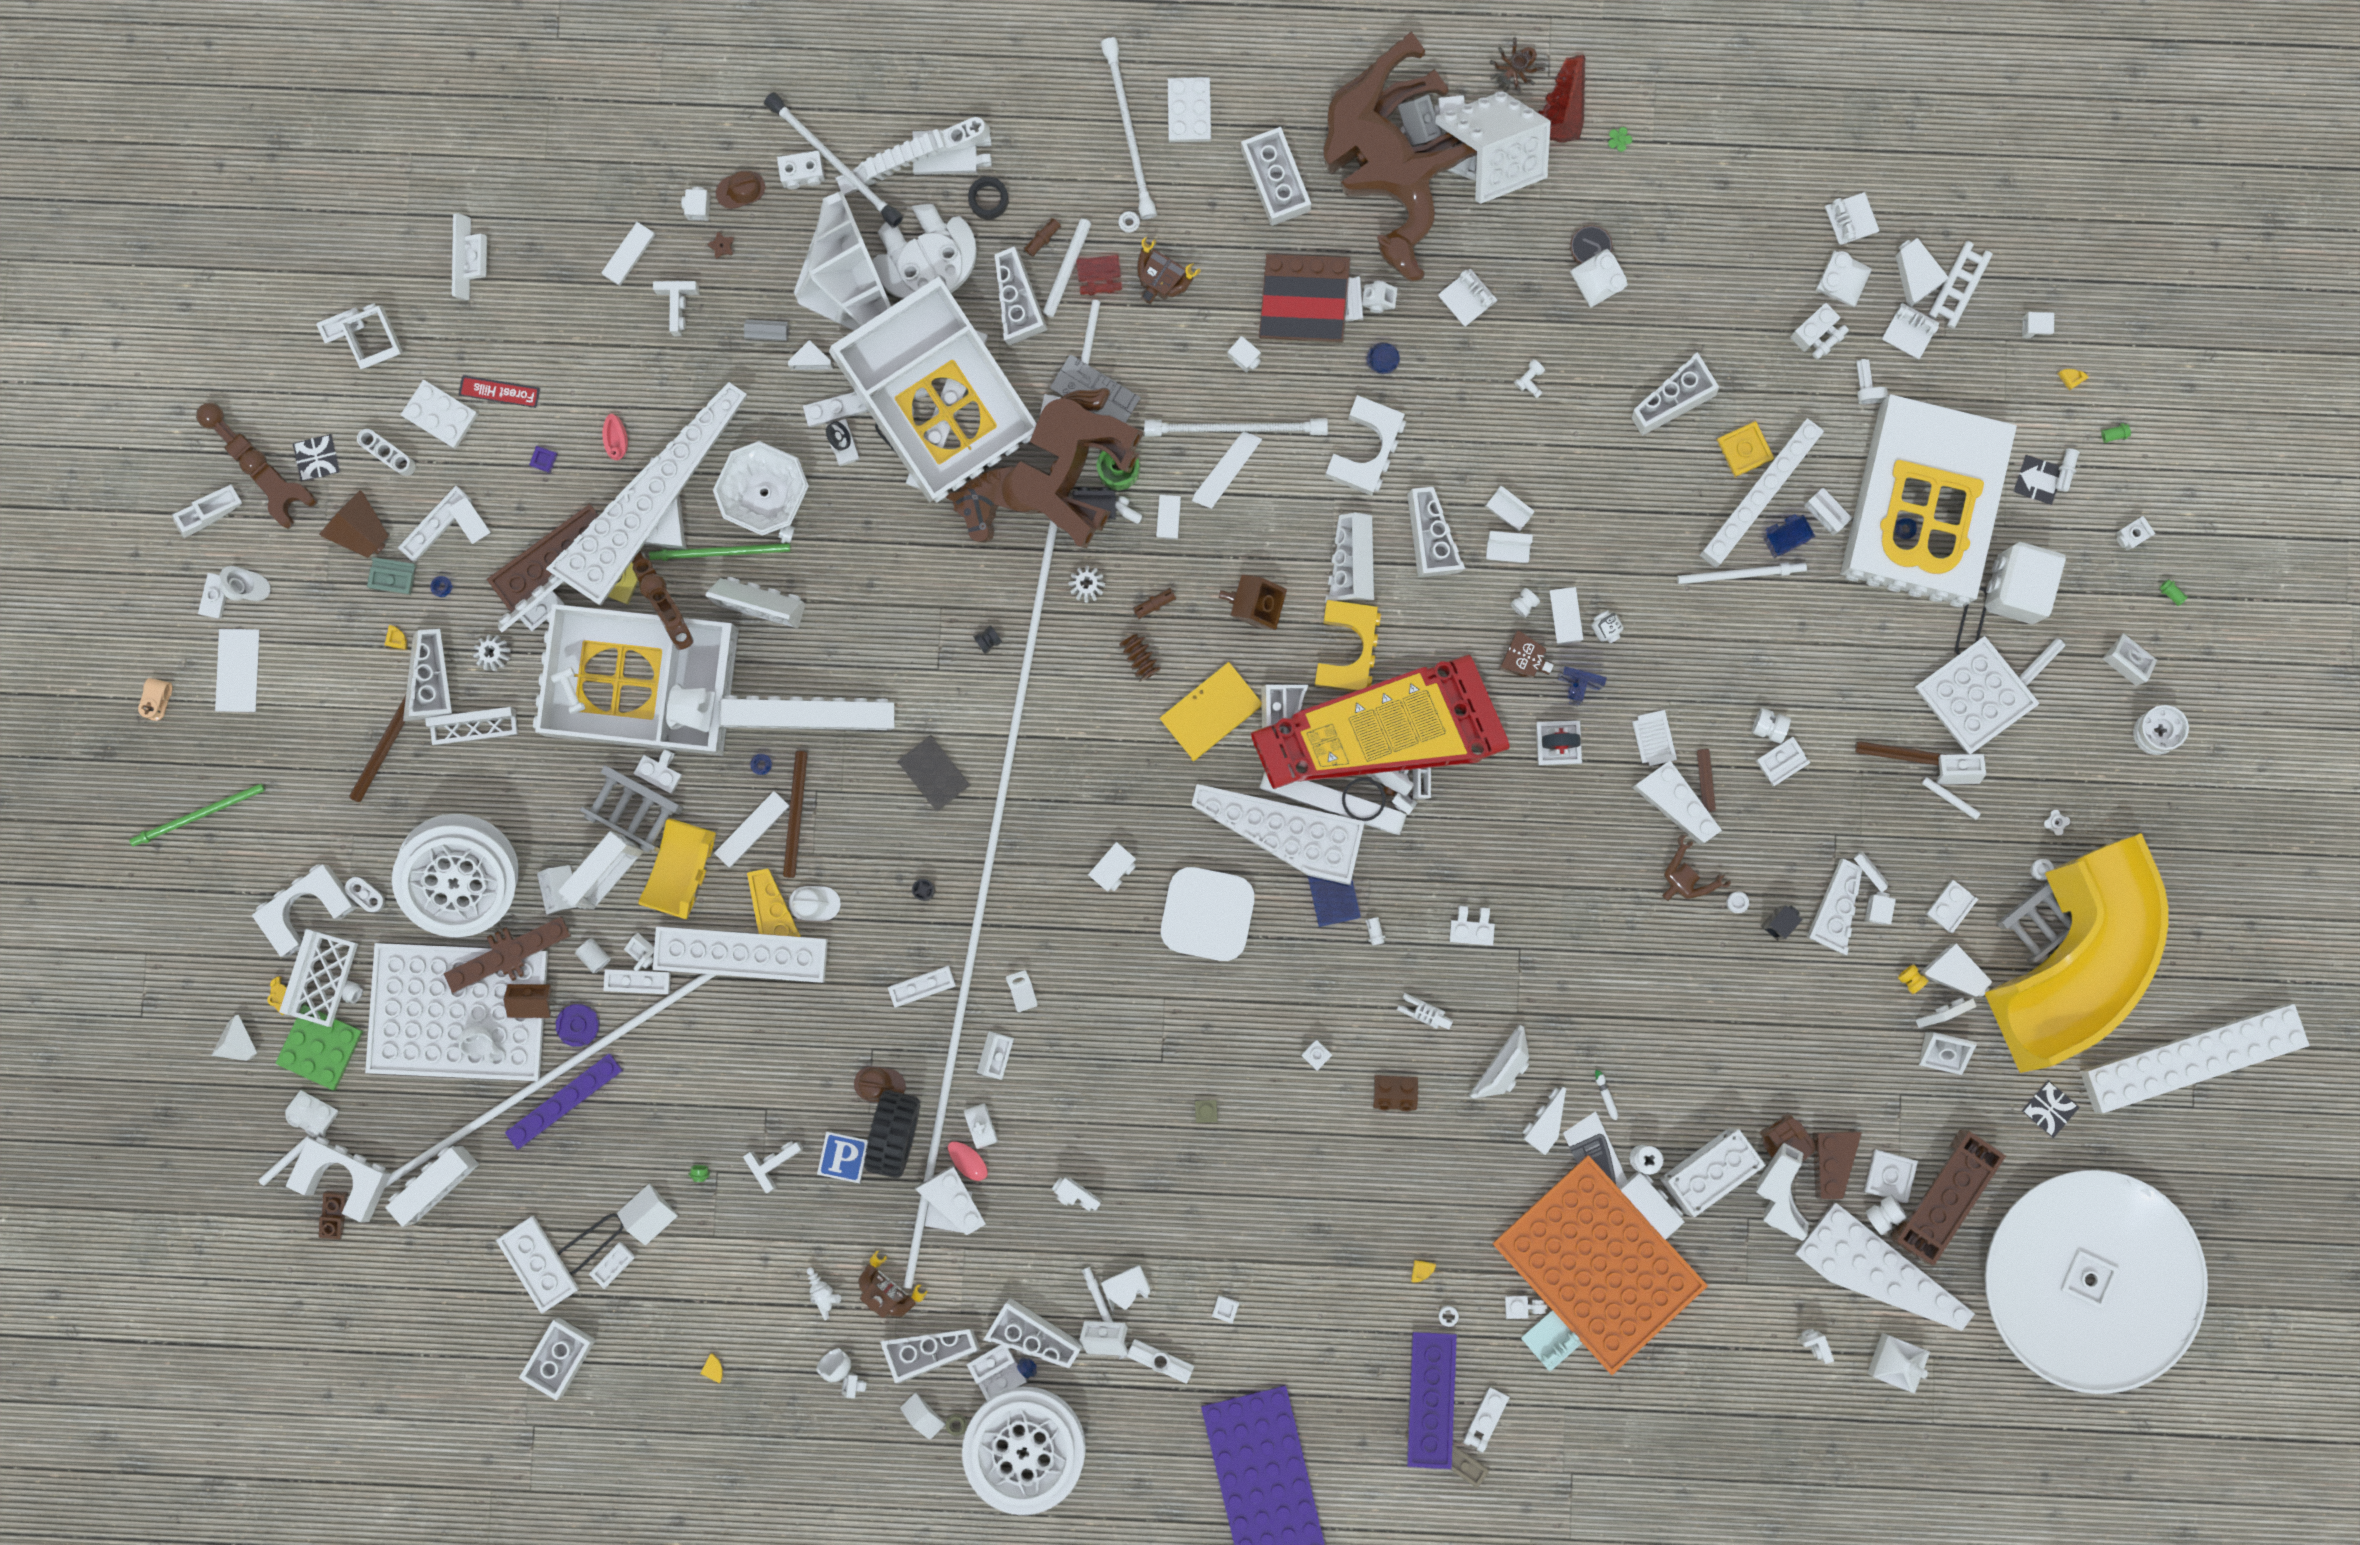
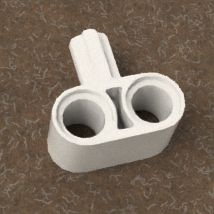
[964,1103,998,1149]

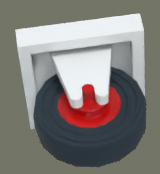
[1536,721,1582,766]

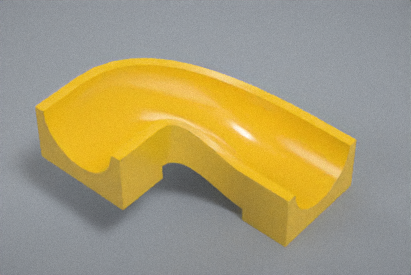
[1985,833,2168,1073]

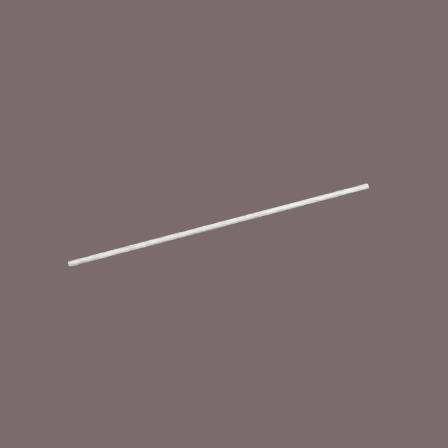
[386,974,716,1187]

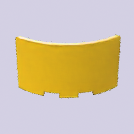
[638,818,716,919]

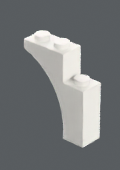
[1756,1143,1809,1241]

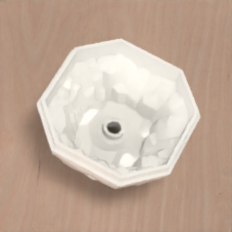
[713,441,808,535]

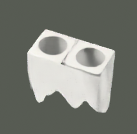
[1101,1264,1154,1315]

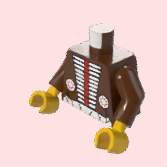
[858,1251,927,1318]

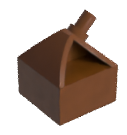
[1218,575,1287,630]

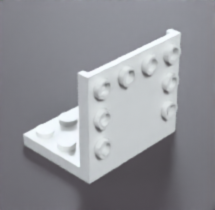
[1435,91,1551,204]

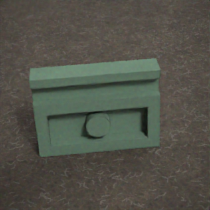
[367,557,416,595]

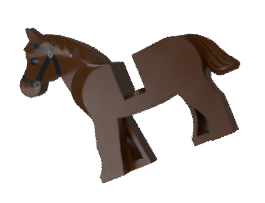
[946,388,1144,549]

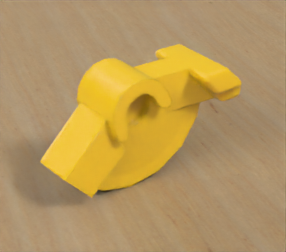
[267,976,287,1015]

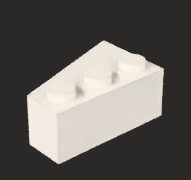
[1261,685,1308,734]
[915,1165,986,1235]

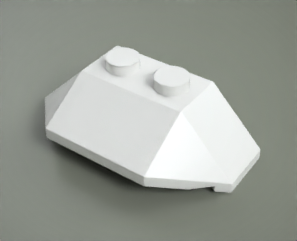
[1468,1025,1529,1098]

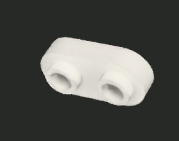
[345,877,385,912]

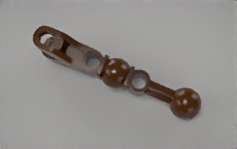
[196,402,318,529]
[632,546,694,650]

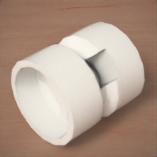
[1752,707,1791,744]
[1865,1195,1908,1235]

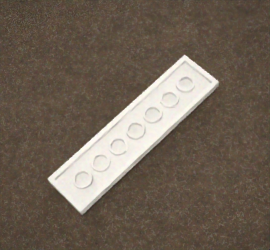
[653,927,828,983]

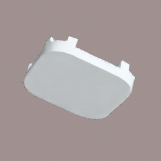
[1161,867,1254,961]

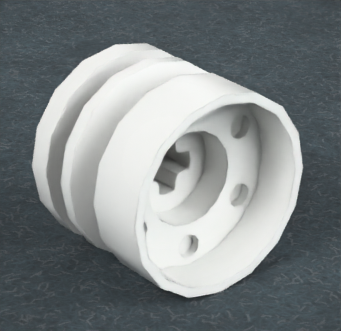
[2133,705,2189,755]

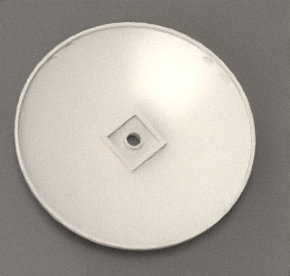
[1985,1170,2208,1394]

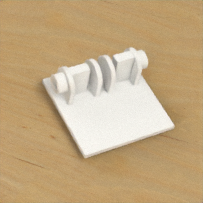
[1825,192,1879,245]
[1438,269,1497,327]
[1882,303,1939,360]

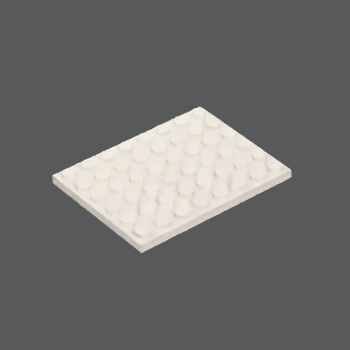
[365,943,548,1081]

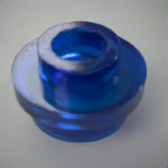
[1895,518,1917,539]
[430,576,452,597]
[750,754,772,775]
[1017,1358,1037,1379]

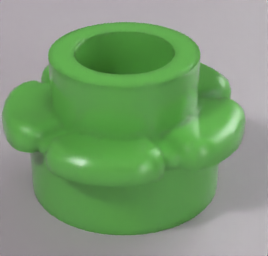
[688,1165,710,1182]

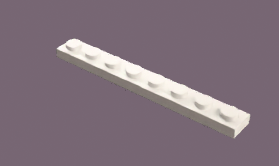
[906,330,988,490]

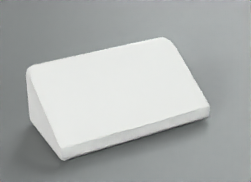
[977,1031,1014,1080]

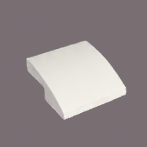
[967,1345,1028,1400]

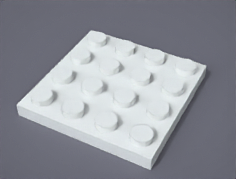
[1915,636,2040,754]

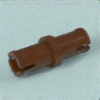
[1023,218,1061,257]
[1132,587,1176,620]

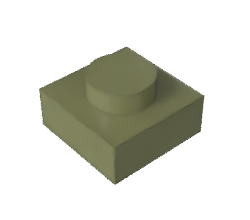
[1195,1100,1218,1123]

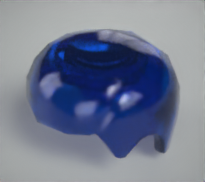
[1366,342,1400,374]

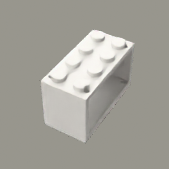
[1659,1127,1766,1217]

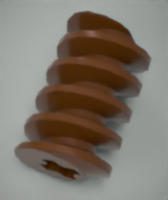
[1119,634,1161,682]

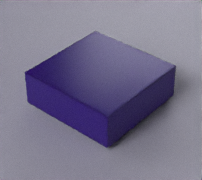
[529,446,558,473]

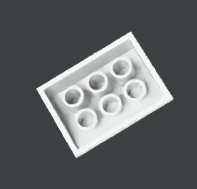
[706,577,806,629]

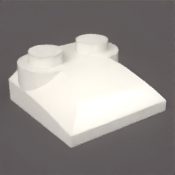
[1570,249,1628,308]
[1816,251,1872,307]

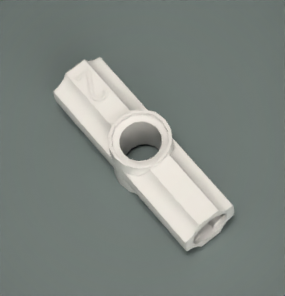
[1127,1339,1194,1384]

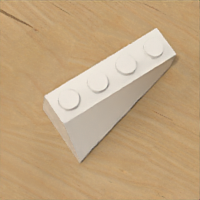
[1325,512,1374,603]

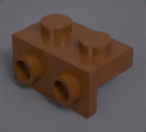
[1373,1075,1418,1112]

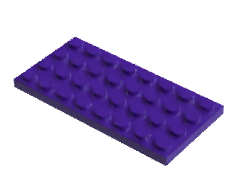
[1201,1385,1325,1545]

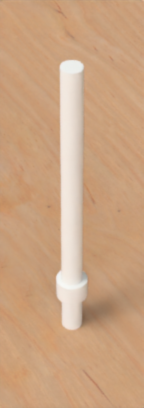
[1677,563,1807,584]

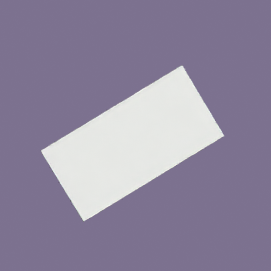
[496,1216,579,1314]

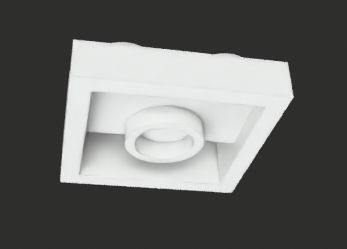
[1052,1176,1102,1211]

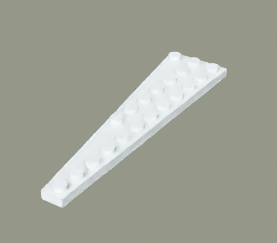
[546,382,747,606]

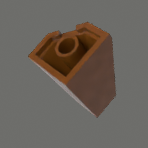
[319,490,388,558]

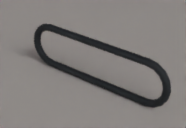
[1955,587,1988,655]

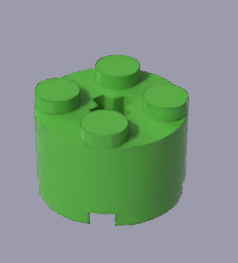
[1097,450,1140,491]

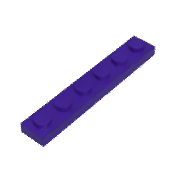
[505,1053,623,1150]

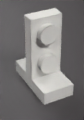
[653,281,699,336]
[743,1141,804,1193]

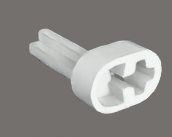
[1856,359,1888,404]

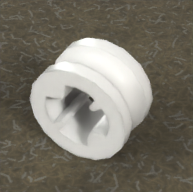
[1439,1305,1459,1327]

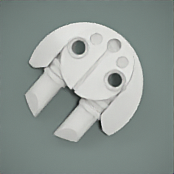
[872,204,977,300]

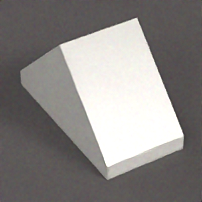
[788,340,833,370]
[900,1392,946,1440]

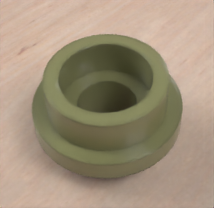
[946,1413,968,1436]

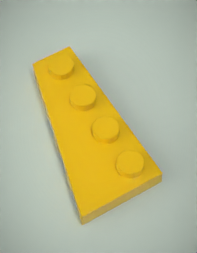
[747,868,801,937]

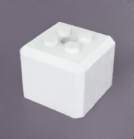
[1984,542,2066,625]

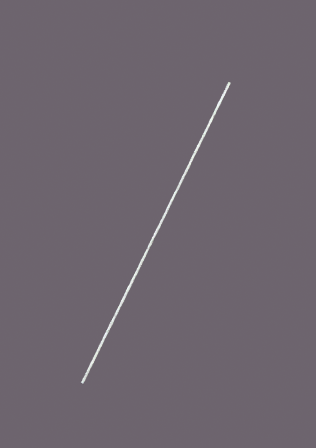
[903,300,1100,1289]

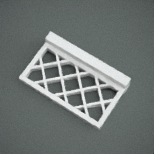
[279,929,358,1027]

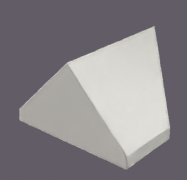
[211,1015,257,1061]

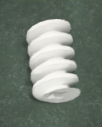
[1629,1145,1663,1174]

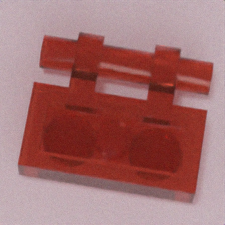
[1076,255,1122,296]

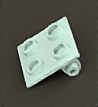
[1521,1310,1582,1372]

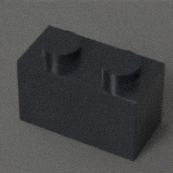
[1761,905,1803,941]

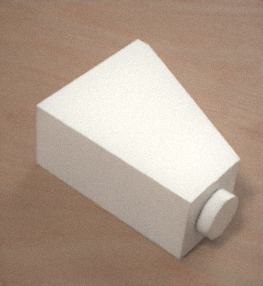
[1896,238,1949,307]
[1920,944,1992,997]

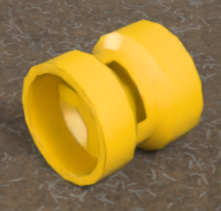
[1897,964,1929,994]

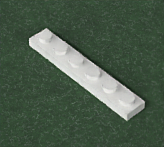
[803,388,929,428]

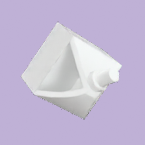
[1867,1333,1930,1394]

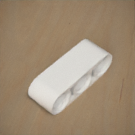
[357,429,416,476]

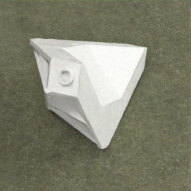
[794,191,891,331]

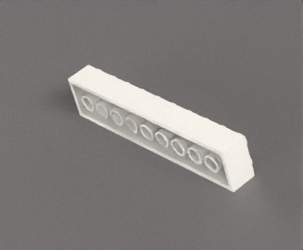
[2080,1004,2310,1113]

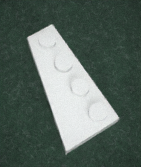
[1807,859,1862,955]

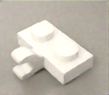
[634,749,683,794]

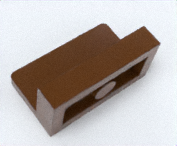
[503,984,552,1018]

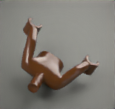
[1662,834,1731,901]

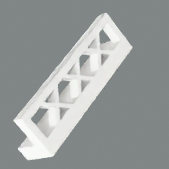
[425,707,518,745]

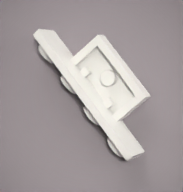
[452,213,487,300]
[498,574,564,632]

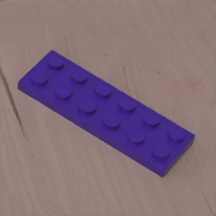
[1407,1332,1457,1469]

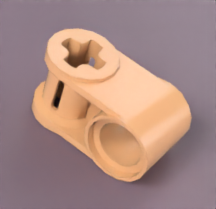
[138,678,172,721]

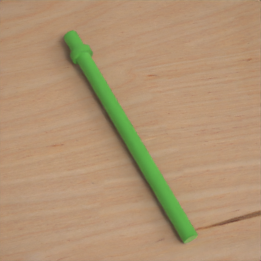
[649,543,791,561]
[129,783,265,847]

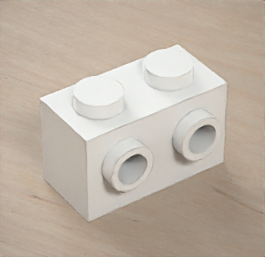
[777,151,825,189]
[1088,842,1137,893]

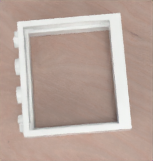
[558,831,644,910]

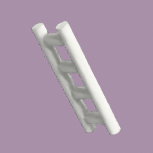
[1928,241,1993,329]

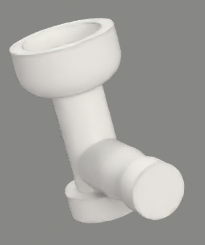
[1514,359,1545,398]

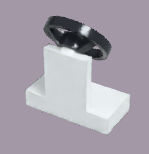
[826,419,860,466]

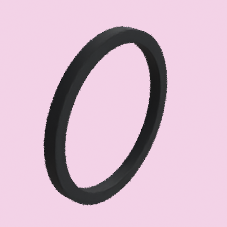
[1342,778,1386,821]

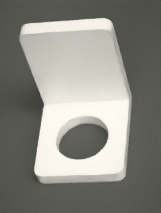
[1006,970,1038,1012]

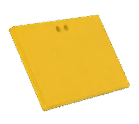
[1159,662,1262,762]

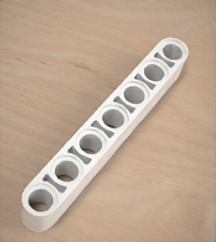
[1259,772,1407,835]

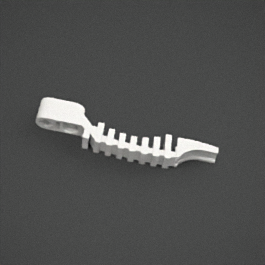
[836,117,990,196]

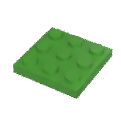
[275,1004,364,1090]

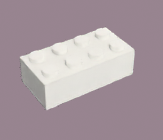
[1241,127,1311,226]
[385,1146,479,1227]

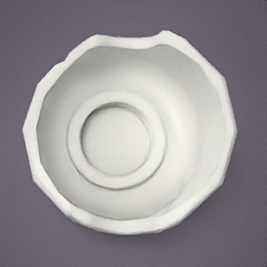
[816,1348,851,1383]

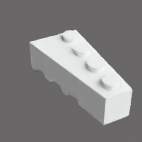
[995,247,1048,345]
[644,458,687,550]
[403,629,452,721]
[1631,761,1722,845]
[880,1329,981,1383]

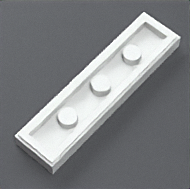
[398,486,473,563]
[714,791,790,868]

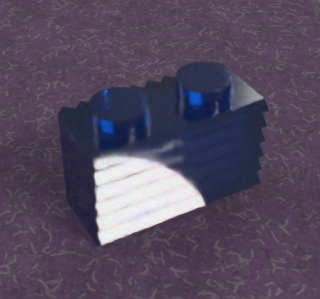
[1762,514,1815,559]

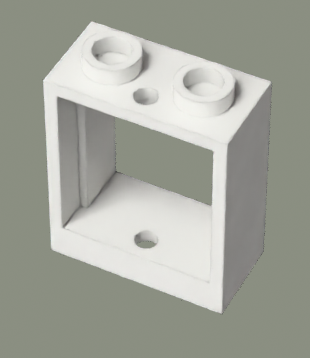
[339,303,403,369]

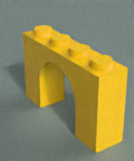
[1314,600,1381,692]

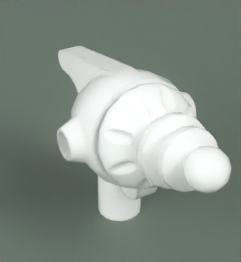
[807,1267,841,1320]

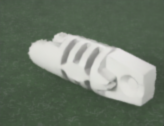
[1397,993,1453,1030]

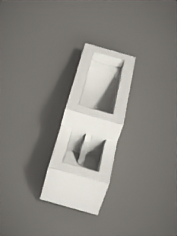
[172,485,242,538]

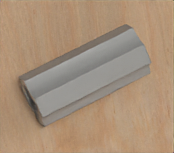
[744,320,789,341]

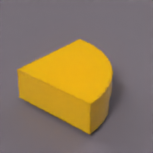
[2057,369,2089,391]
[385,625,408,650]
[1411,1260,1436,1282]
[700,1353,723,1384]

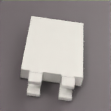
[913,130,992,175]

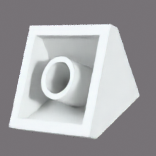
[2102,633,2157,686]
[1919,1032,1976,1075]
[617,1184,678,1246]

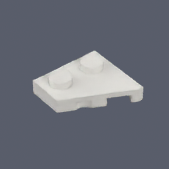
[1916,998,1977,1028]

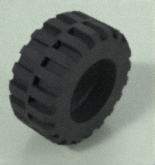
[864,1090,920,1178]

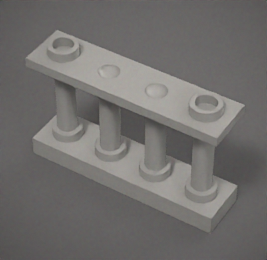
[580,765,684,853]
[1996,881,2072,964]

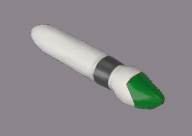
[1595,1070,1618,1120]

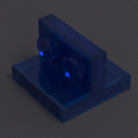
[1558,666,1607,707]

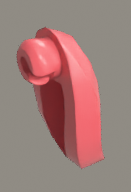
[602,414,628,460]
[948,1142,988,1181]

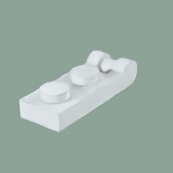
[1462,1386,1510,1453]

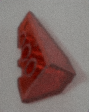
[1538,54,1585,143]

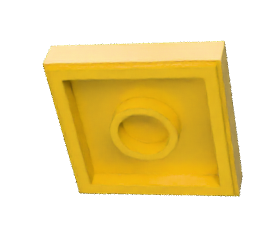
[1717,421,1774,477]

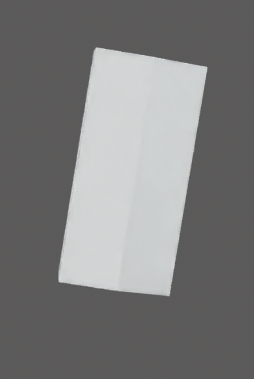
[1550,587,1583,645]
[1413,768,1431,800]

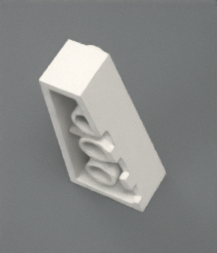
[1632,352,1719,436]
[1407,487,1465,577]
[984,1298,1082,1368]

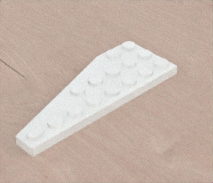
[1192,784,1365,885]
[1794,1202,1975,1331]

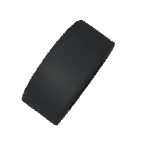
[968,176,1009,220]

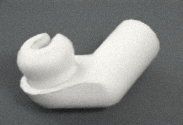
[1115,496,1142,524]

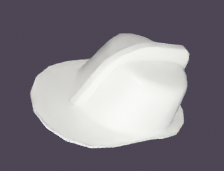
[219,566,270,601]
[789,886,841,921]

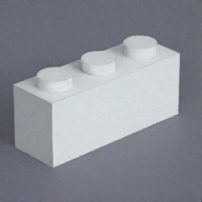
[1619,1172,1684,1240]

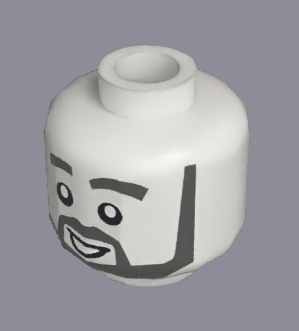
[1592,610,1624,643]

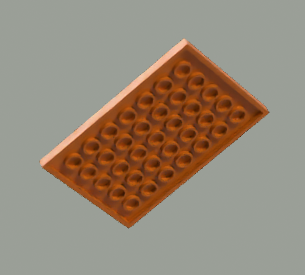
[1492,1155,1708,1375]

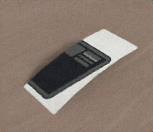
[1563,1111,1627,1188]

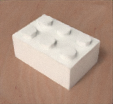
[519,1318,596,1400]

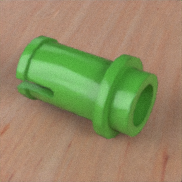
[2101,423,2131,443]
[2159,579,2188,606]

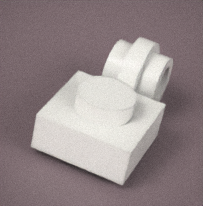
[1505,1295,1547,1319]

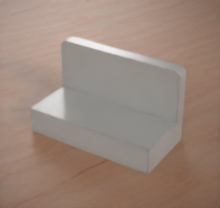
[1398,95,1442,146]

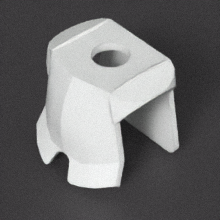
[666,684,715,732]

